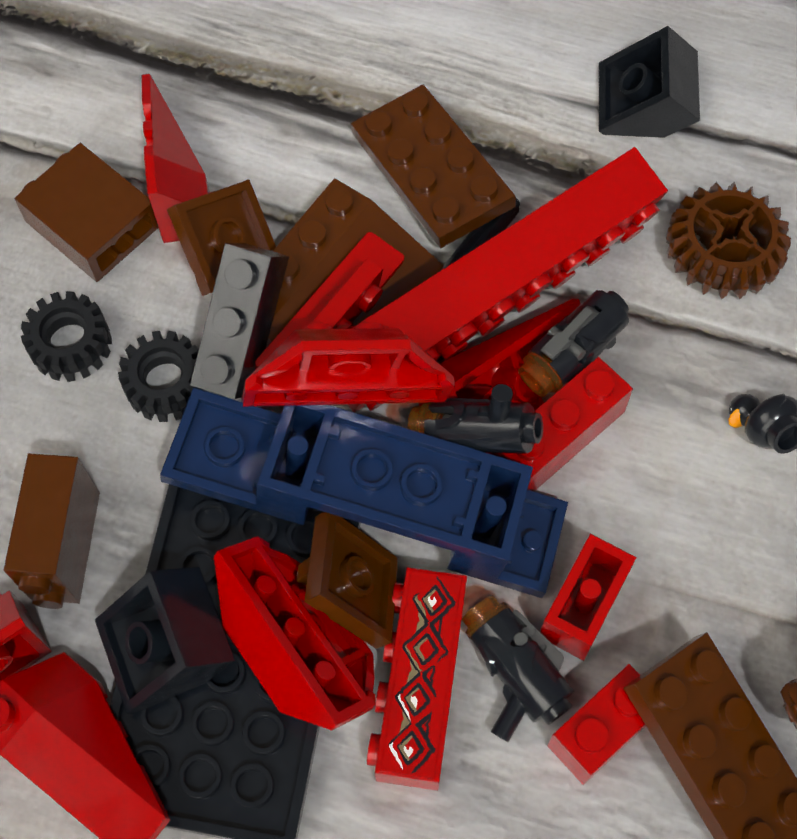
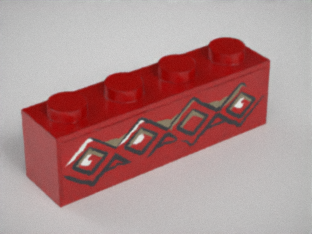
[367,567,467,791]

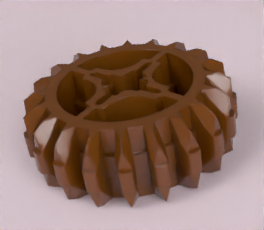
[666,182,791,300]

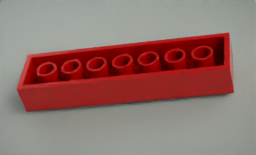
[348,147,668,413]

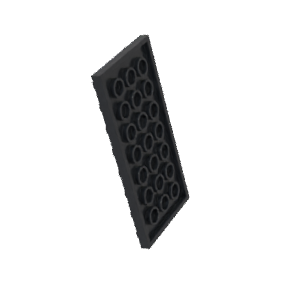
[110,484,361,839]

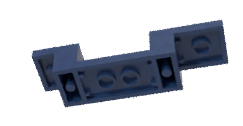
[160,387,568,598]

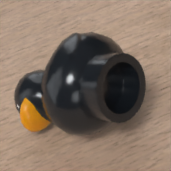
[728,394,797,454]

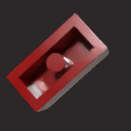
[540,534,637,661]
[547,664,646,785]

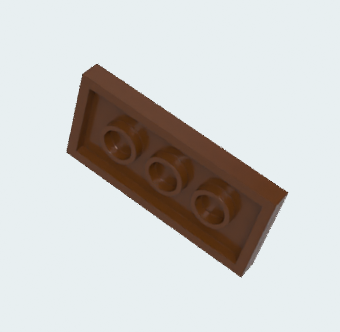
[350,84,516,249]
[623,632,797,839]

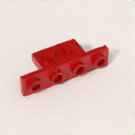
[255,232,404,369]

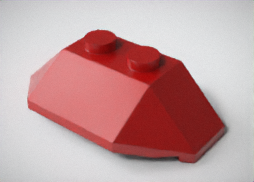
[242,323,455,407]
[214,536,376,731]

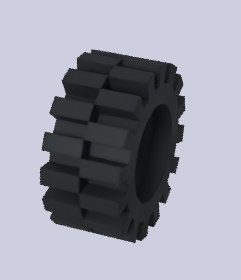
[21,291,112,382]
[118,331,203,422]

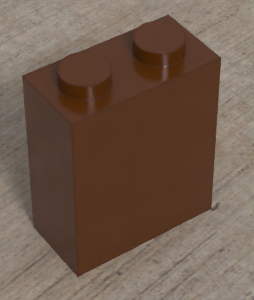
[14,143,159,282]
[3,453,100,609]

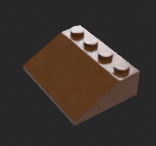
[266,178,444,405]

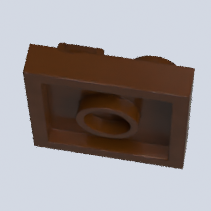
[167,180,276,296]
[296,512,398,649]

